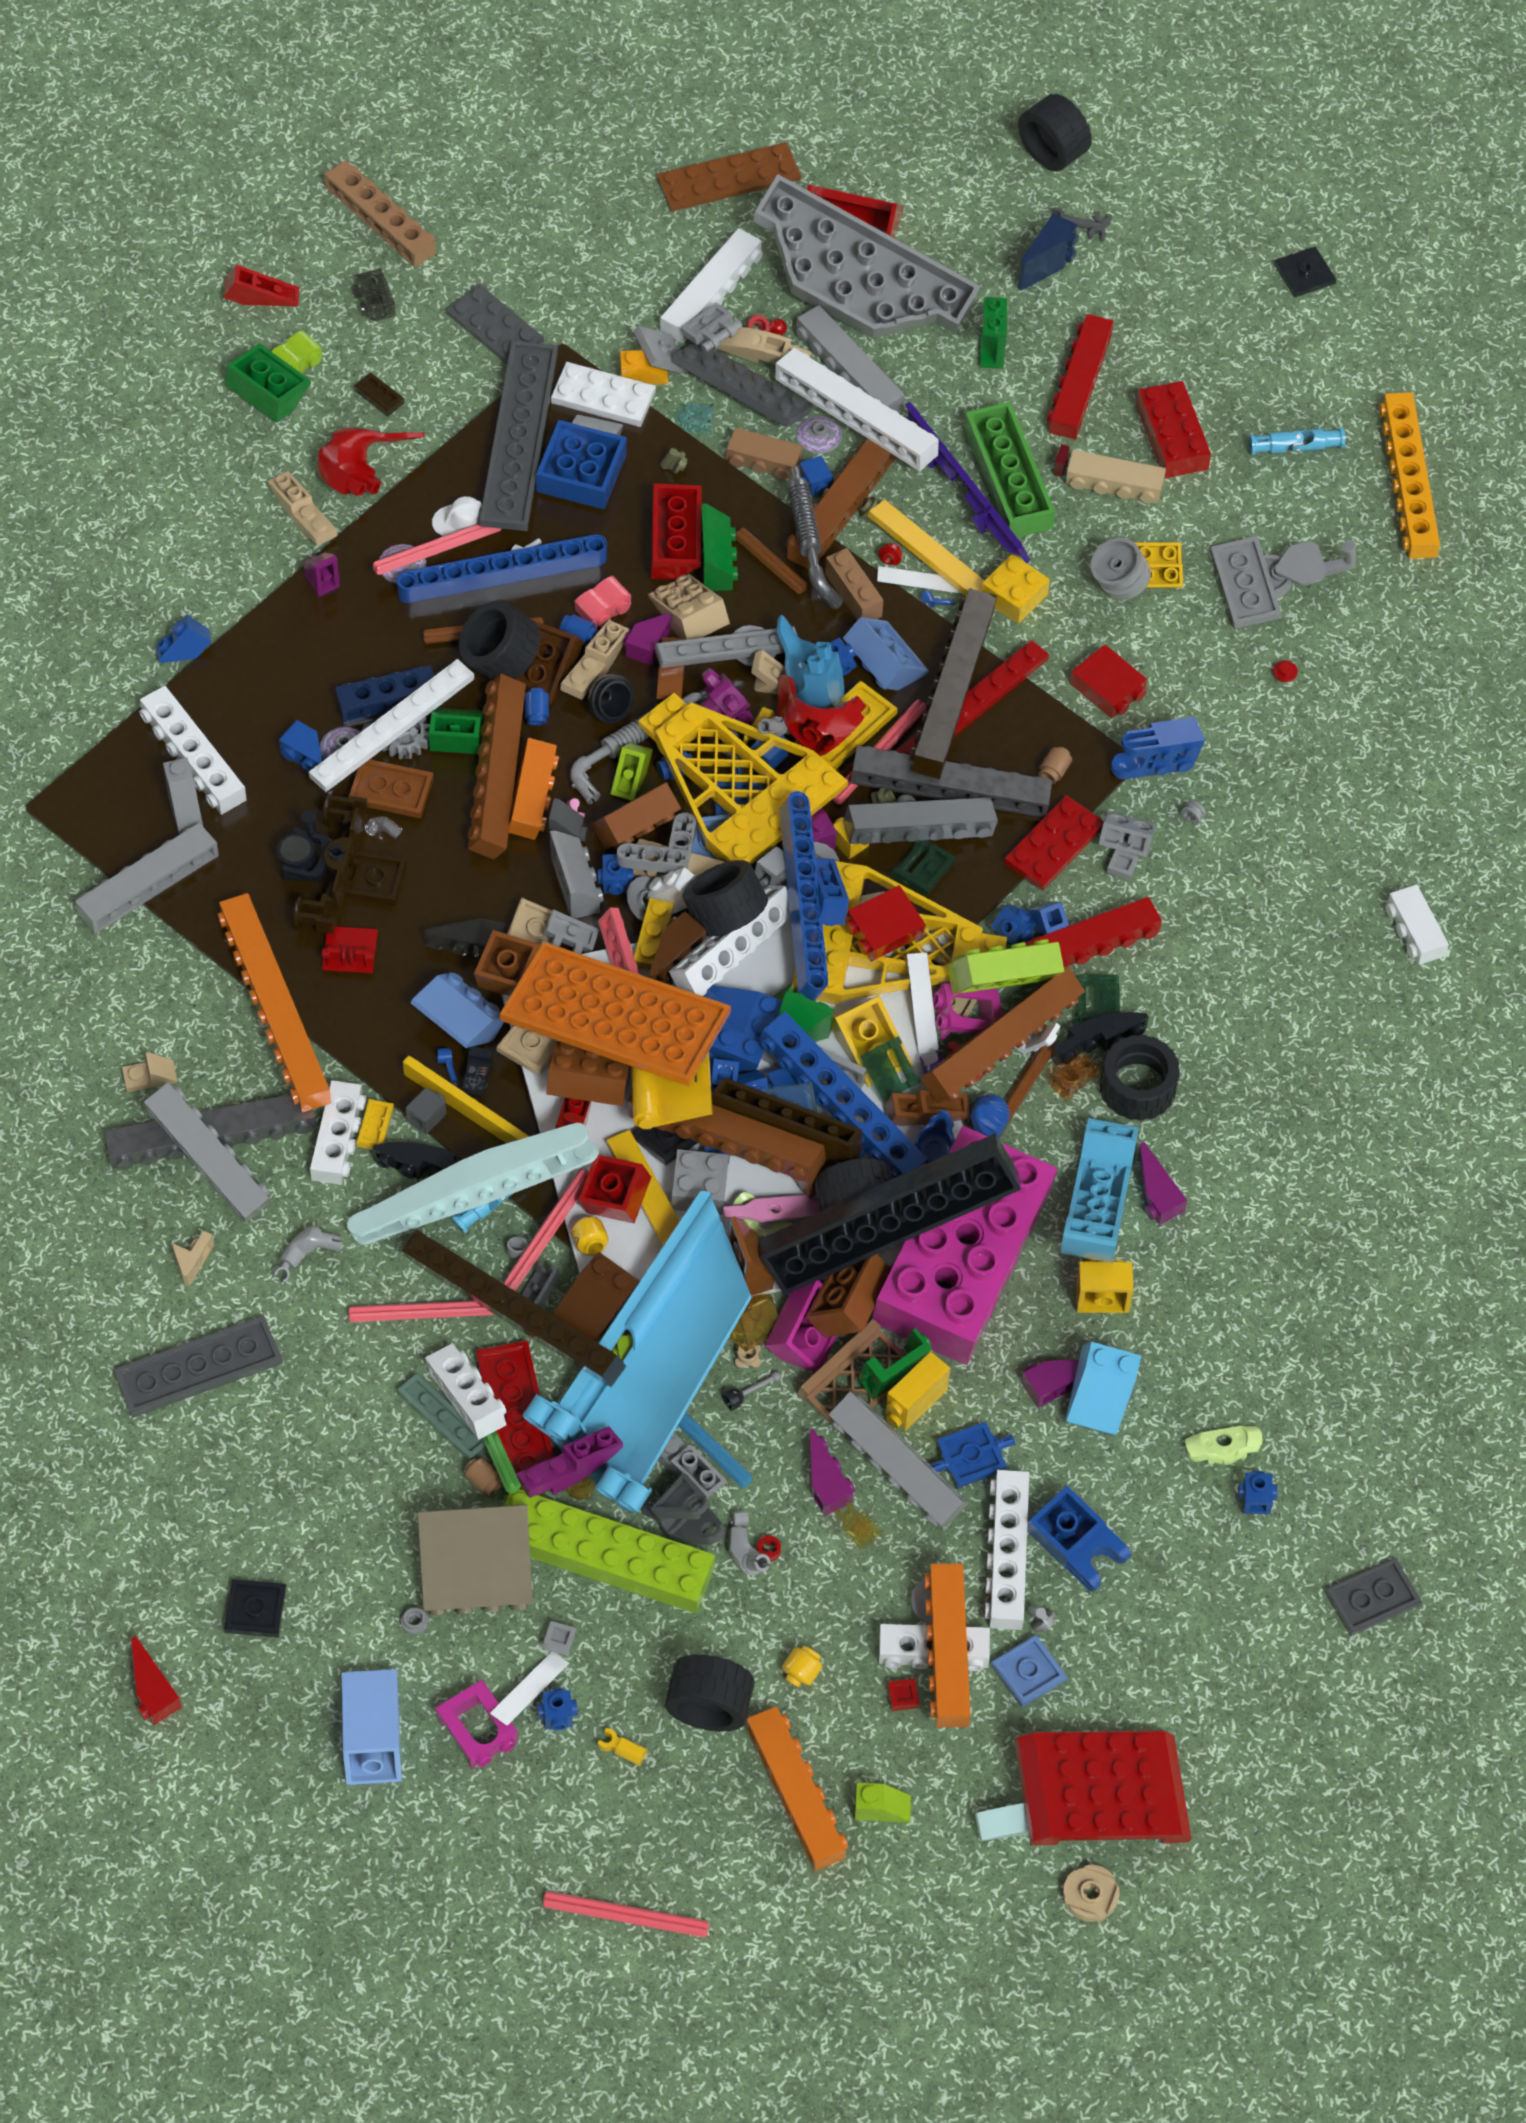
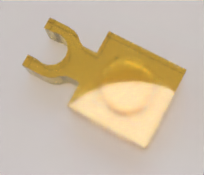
[835,1501,881,1550]

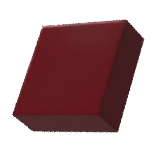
[1054,444,1070,477]

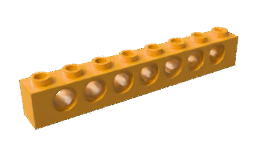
[1379,392,1440,559]

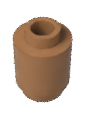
[1039,747,1072,784]
[464,1457,503,1497]

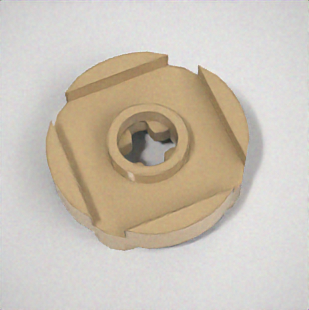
[1063,1865,1120,1922]

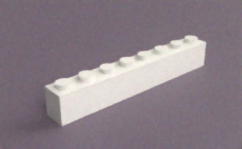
[776,348,939,471]

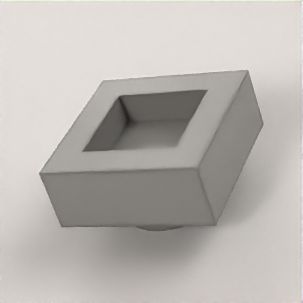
[1107,849,1139,881]
[542,1621,577,1656]

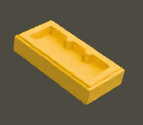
[356,1099,394,1150]

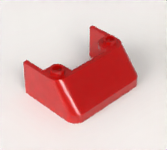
[806,184,904,238]

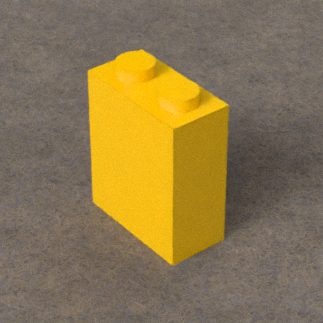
[886,1351,950,1431]

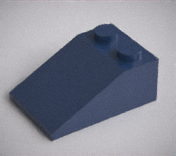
[1018,214,1079,290]

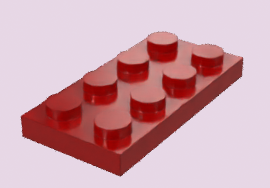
[1004,795,1104,891]

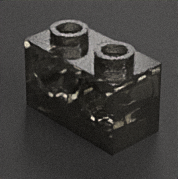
[352,268,396,323]

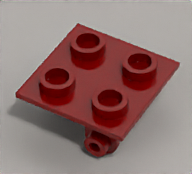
[322,927,378,974]

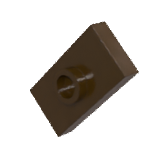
[354,373,405,417]

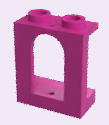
[933,983,1002,1040]
[435,1680,518,1769]

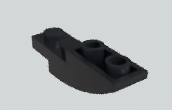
[1051,1012,1149,1066]
[372,1142,457,1179]

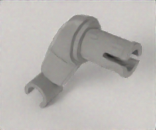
[271,1226,343,1282]
[728,1511,771,1575]

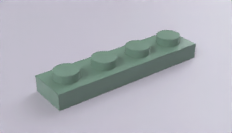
[397,1373,487,1462]

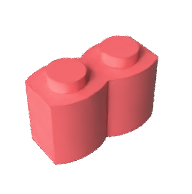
[575,576,631,629]

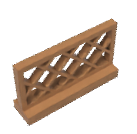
[797,1319,906,1436]

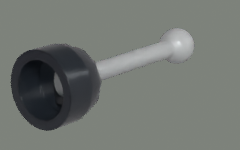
[721,1371,781,1411]

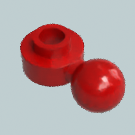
[745,315,787,336]

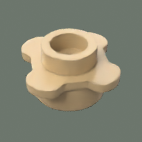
[735,1342,761,1368]

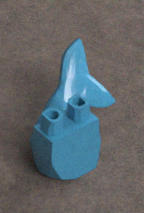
[777,615,844,709]

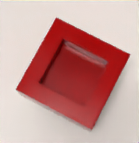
[888,1678,920,1712]

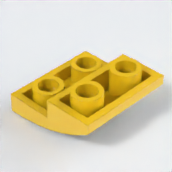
[1134,542,1183,588]

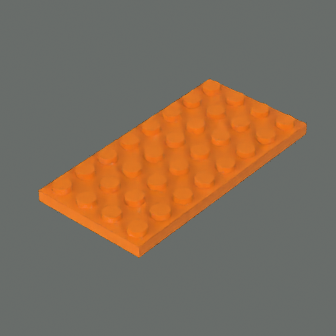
[500,942,731,1086]

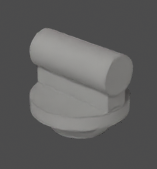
[1027,1606,1056,1632]

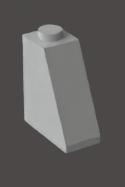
[163,757,203,835]

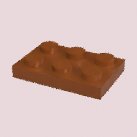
[348,759,434,819]

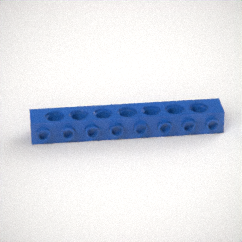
[758,1012,928,1179]

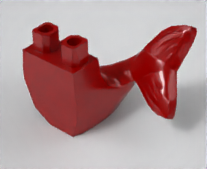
[318,427,424,496]
[775,674,866,756]

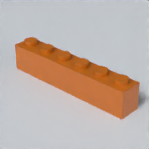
[924,1563,971,1728]
[746,1706,848,1871]

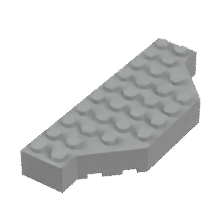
[753,174,981,338]

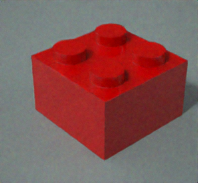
[578,1155,652,1224]

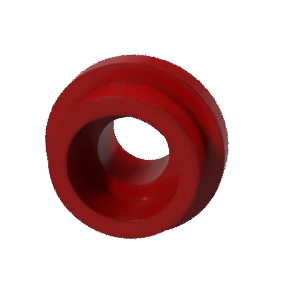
[879,543,902,566]

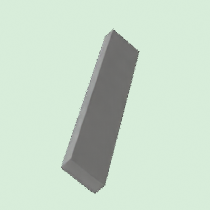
[655,626,797,668]

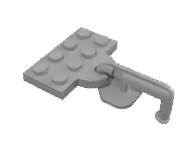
[1211,536,1356,629]

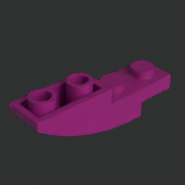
[516,1426,623,1498]

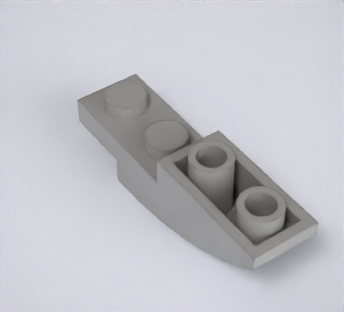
[658,1433,727,1499]

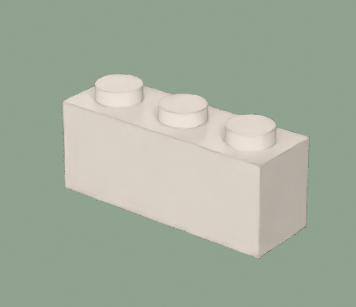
[1386,885,1449,965]

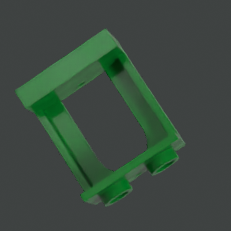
[980,297,1007,369]
[857,1328,932,1400]

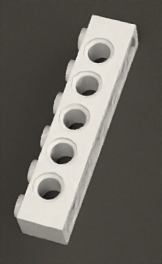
[139,686,247,815]
[669,885,790,996]
[985,1470,1029,1630]

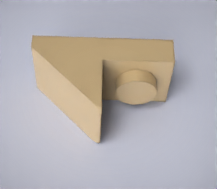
[751,650,785,695]
[122,1052,178,1092]
[172,1231,214,1287]

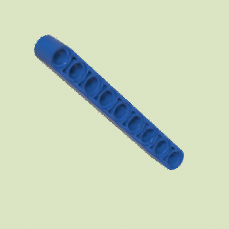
[396,535,607,603]
[780,791,828,1001]

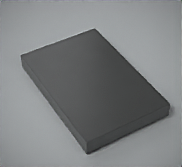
[1324,1557,1422,1637]

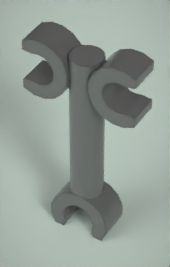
[1050,207,1112,243]

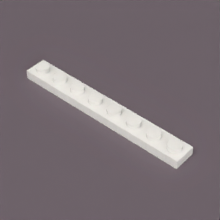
[309,659,474,792]

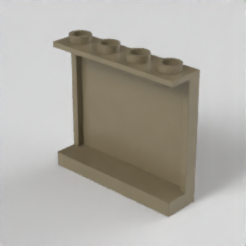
[418,1505,533,1616]

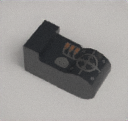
[463,1046,493,1098]

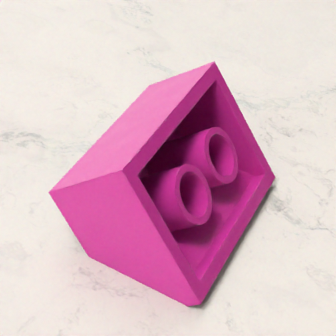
[765,1280,838,1373]

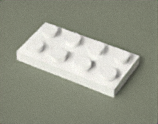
[551,362,656,427]

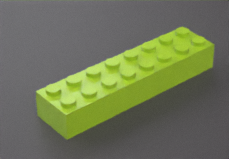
[504,1489,715,1614]

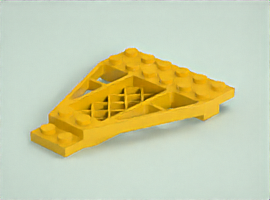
[638,693,848,865]
[792,861,1007,1005]

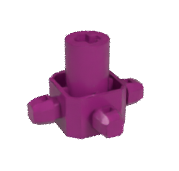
[700,668,753,724]

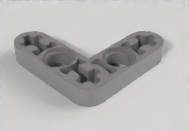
[617,813,696,873]

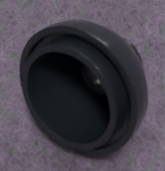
[588,674,634,723]

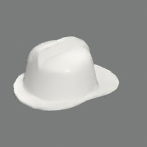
[432,496,482,536]

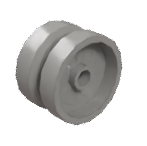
[1091,538,1151,600]

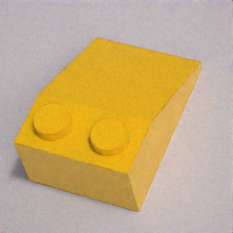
[832,996,913,1087]

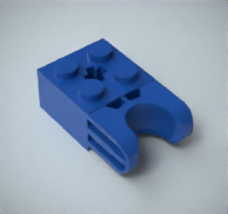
[1110,717,1205,779]
[1027,1486,1131,1592]

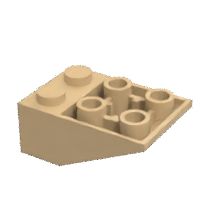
[648,574,730,639]

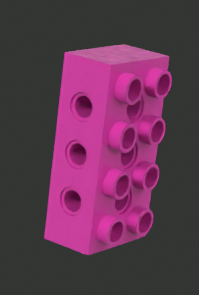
[872,1125,1058,1365]

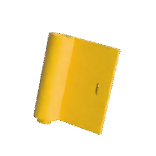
[631,1052,713,1129]

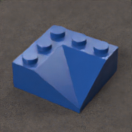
[536,420,627,510]
[704,985,783,1074]

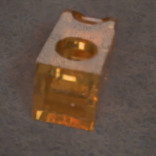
[1050,1054,1100,1102]

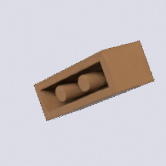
[726,427,803,480]
[825,548,883,620]

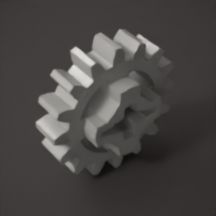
[382,717,430,759]

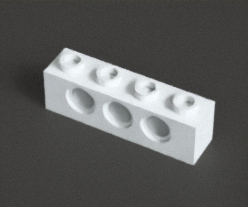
[310,1080,366,1185]
[425,1343,507,1440]
[879,1624,990,1671]

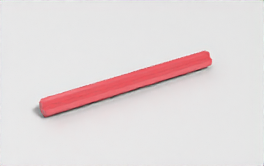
[373,523,501,575]
[832,699,927,804]
[503,1169,589,1291]
[349,1300,495,1322]
[543,1891,709,1937]

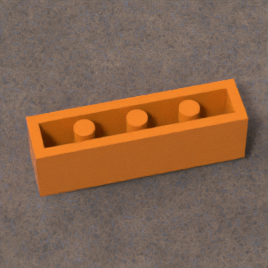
[509,738,559,840]

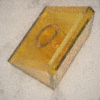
[729,1294,778,1352]

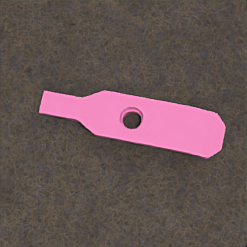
[723,1195,820,1223]

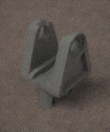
[643,1473,725,1545]

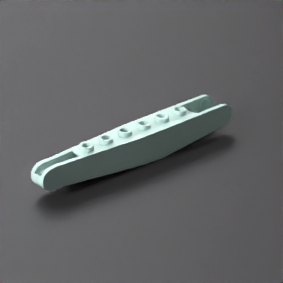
[347,1123,599,1245]

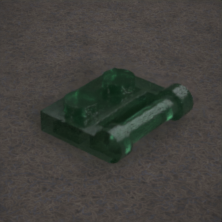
[890,840,956,896]
[1074,974,1120,1024]
[858,1036,922,1102]

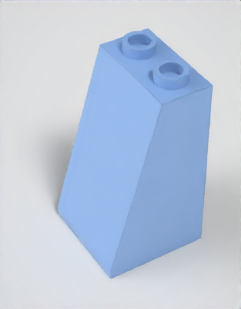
[342,1669,402,1785]

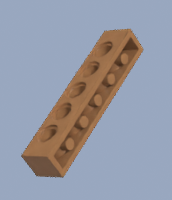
[325,160,436,268]

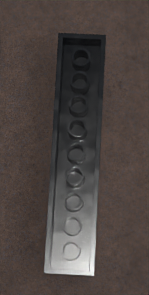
[759,1133,1021,1295]

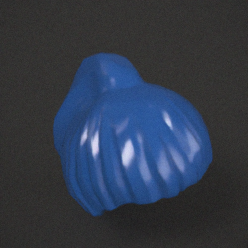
[969,1094,1010,1139]
[915,1110,955,1164]

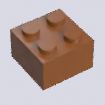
[474,930,540,996]

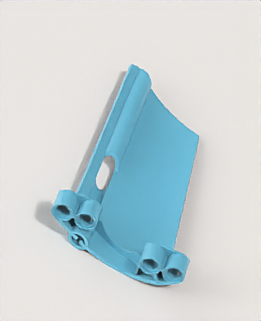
[522,1191,752,1513]

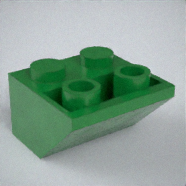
[429,707,484,754]

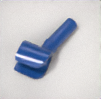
[919,591,955,608]
[438,1048,457,1083]

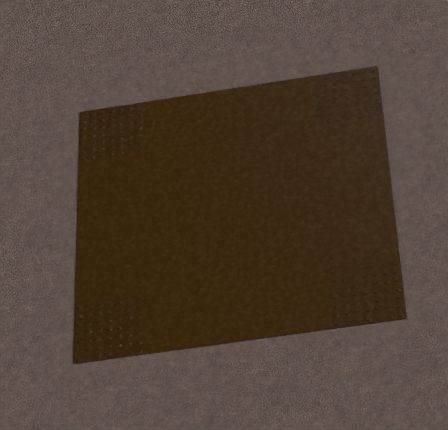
[26,344,1126,1250]

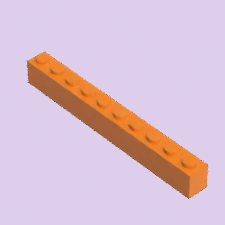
[217,893,331,1113]

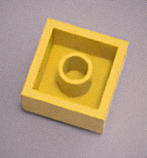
[981,555,1050,624]
[1076,1259,1133,1313]

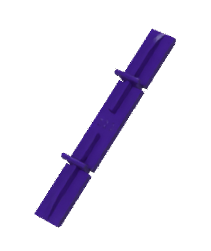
[904,402,1030,564]

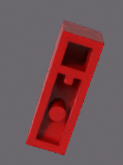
[223,264,300,307]
[131,1636,182,1725]

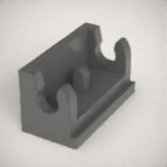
[521,1261,559,1308]

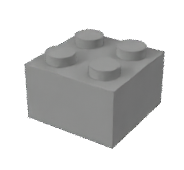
[671,1149,729,1215]

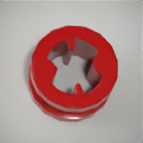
[757,1535,781,1561]

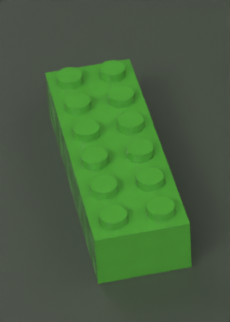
[964,402,1055,537]

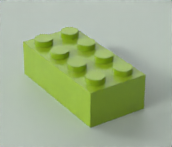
[947,940,1065,995]

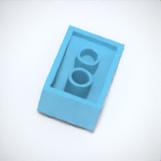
[1065,1342,1141,1435]

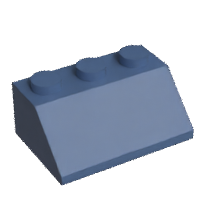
[843,617,929,690]
[411,972,504,1048]

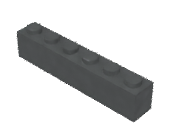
[843,797,998,844]

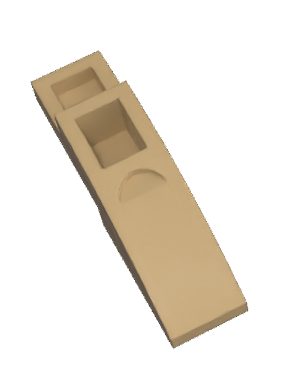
[716,327,812,365]
[268,471,338,546]
[560,620,630,700]

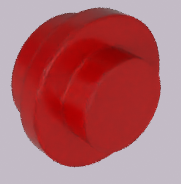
[1273,660,1298,682]

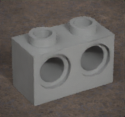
[1099,811,1157,857]

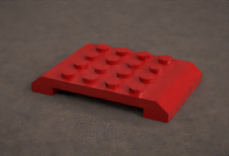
[1015,1731,1192,1846]

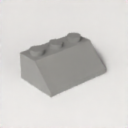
[550,830,604,919]

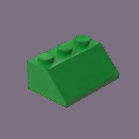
[225,343,311,423]
[701,504,738,591]

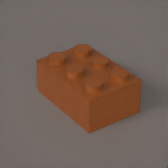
[591,782,681,850]
[546,1041,631,1106]
[806,1254,891,1337]

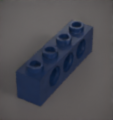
[335,665,434,724]

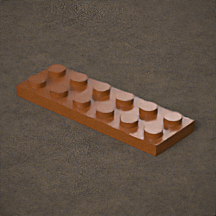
[657,142,801,212]

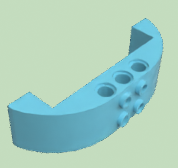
[1061,1118,1139,1263]

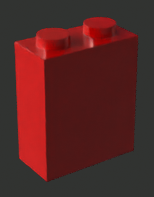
[1070,644,1147,719]
[845,885,926,962]

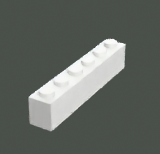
[660,228,763,343]

